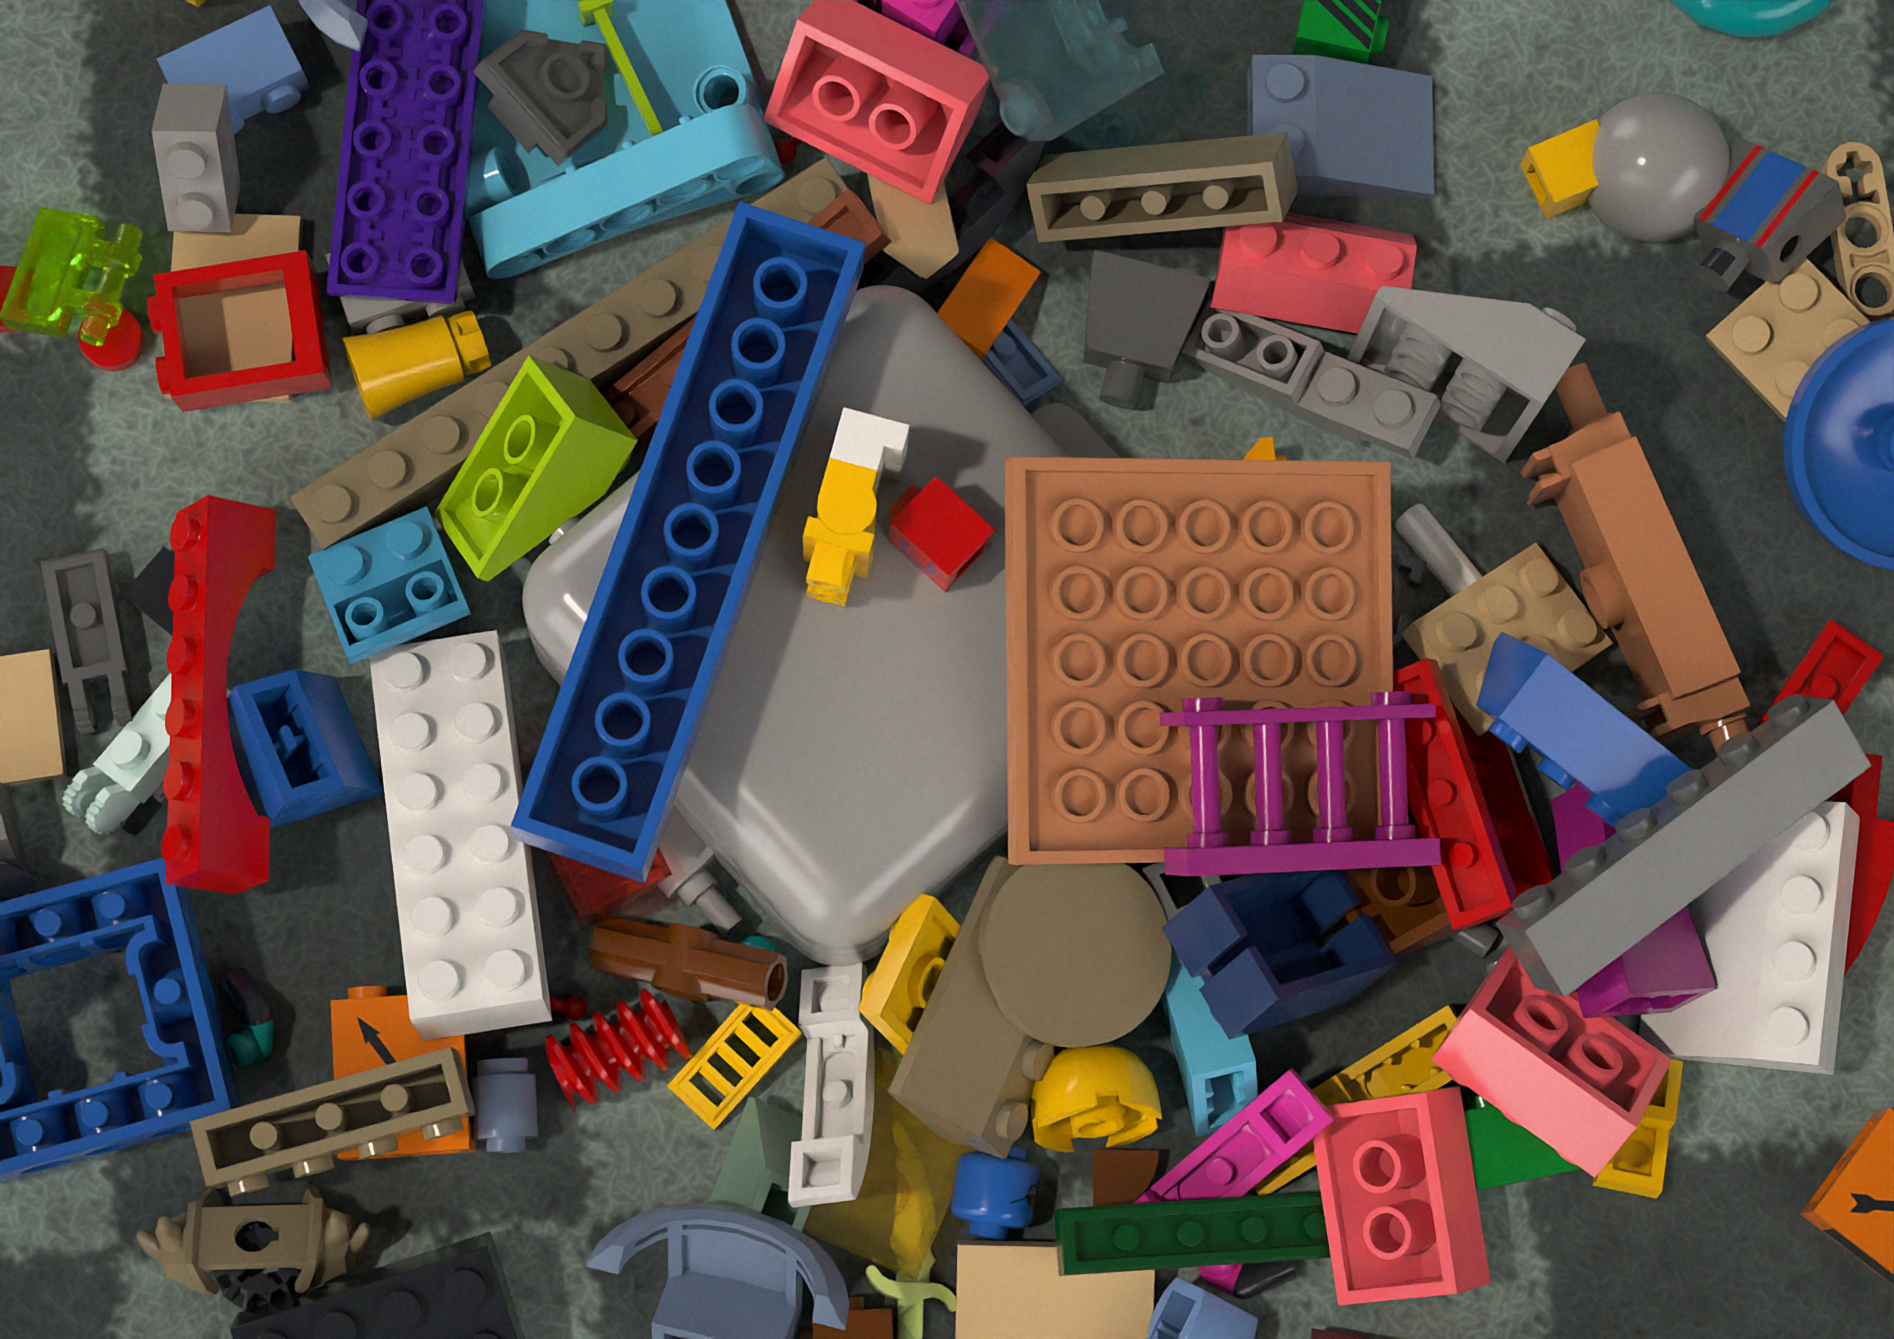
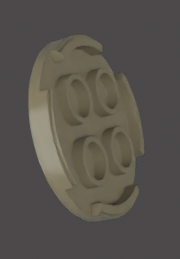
[978,863,1172,1048]

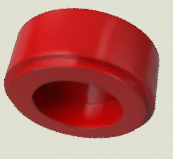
[78,306,145,372]

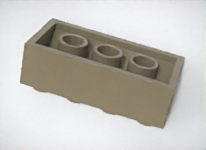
[888,854,1055,1160]

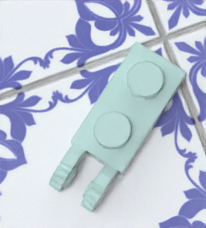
[62,673,171,835]

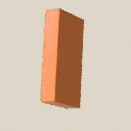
[937,237,1041,361]

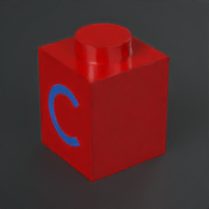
[887,476,995,593]

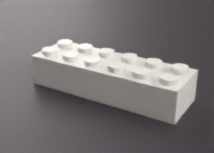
[369,630,552,1041]

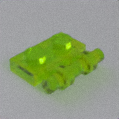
[0,207,144,346]

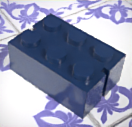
[1162,869,1398,1040]

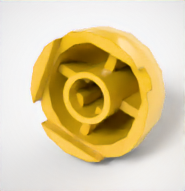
[1030,1043,1162,1152]

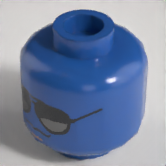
[950,1147,1040,1241]

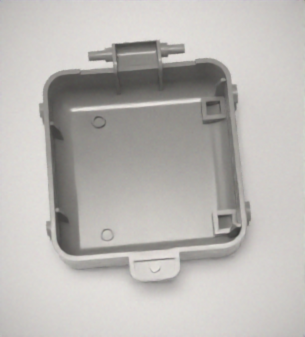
[522,285,1120,966]

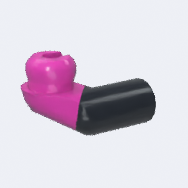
[1198,1261,1297,1300]

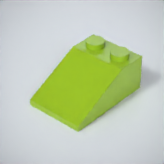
[434,355,638,582]

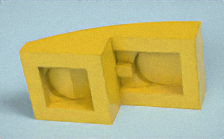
[1593,1059,1683,1198]

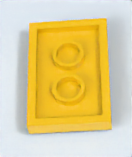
[858,894,961,1056]

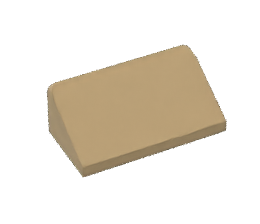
[867,173,959,279]

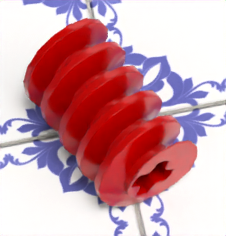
[545,988,693,1113]

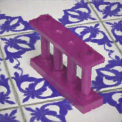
[1160,691,1441,876]

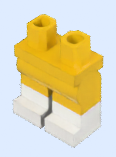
[803,407,910,607]

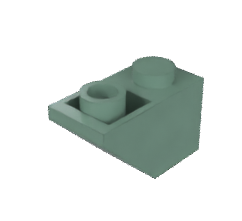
[709,1097,812,1232]

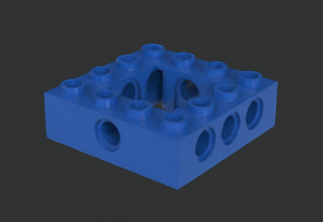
[0,858,242,1183]

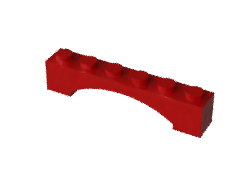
[161,495,276,895]

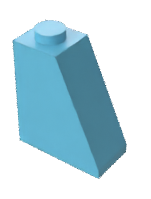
[1160,946,1258,1137]

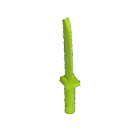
[577,0,663,137]

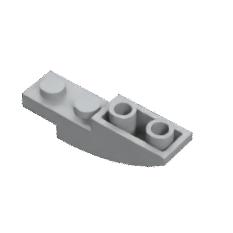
[1181,298,1441,459]

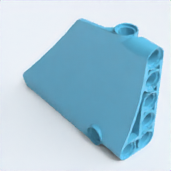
[465,0,785,279]

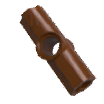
[588,915,789,1011]

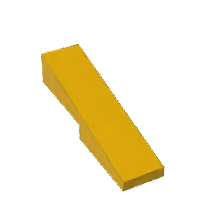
[1254,1003,1459,1196]

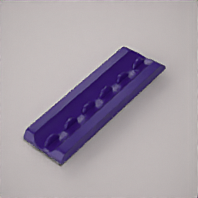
[326,0,487,305]

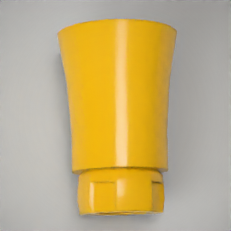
[342,310,491,422]

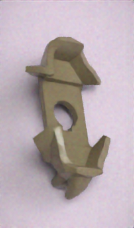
[136,1184,371,1296]

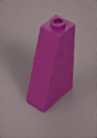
[1552,783,1717,1018]

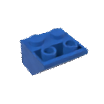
[227,669,383,829]

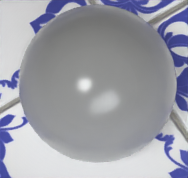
[1587,92,1730,243]

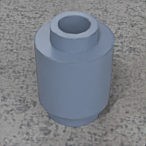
[470,1058,538,1153]

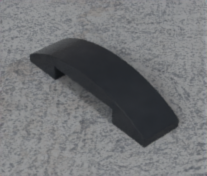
[856,113,1046,295]

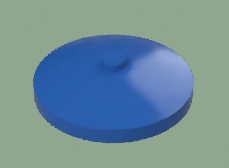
[1783,317,1894,570]

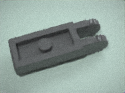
[41,548,135,735]

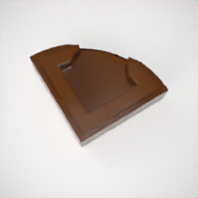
[1093,1149,1159,1206]

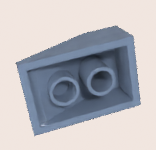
[1246,55,1434,197]

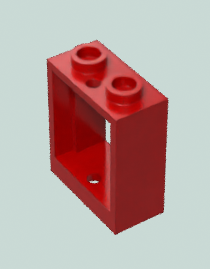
[147,250,333,412]

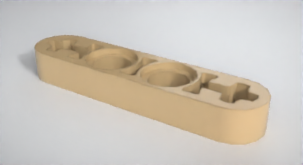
[1821,142,1894,322]

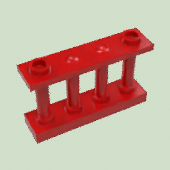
[1393,658,1556,930]

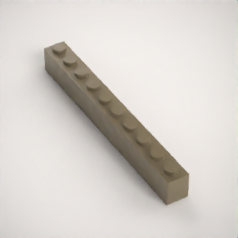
[289,157,848,550]

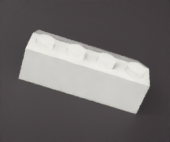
[1639,801,1860,1075]

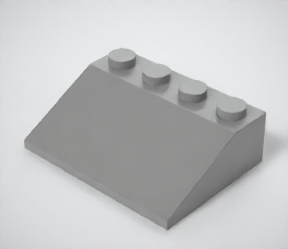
[1347,286,1586,463]

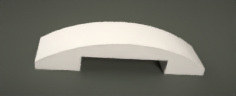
[788,962,875,1208]

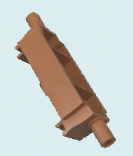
[1520,363,1750,756]

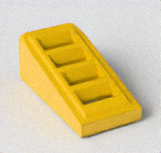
[667,1004,803,1131]

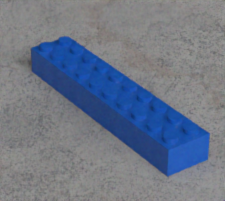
[510,201,866,884]

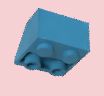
[308,506,471,665]

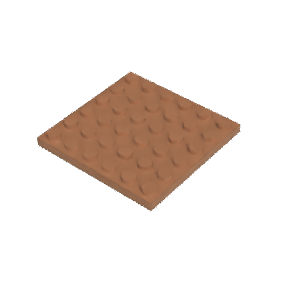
[1005,457,1393,865]

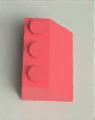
[762,0,994,204]
[1211,212,1417,334]
[1431,946,1672,1178]
[1313,1086,1491,1305]

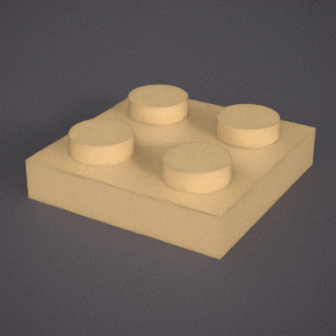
[1706,257,1870,422]

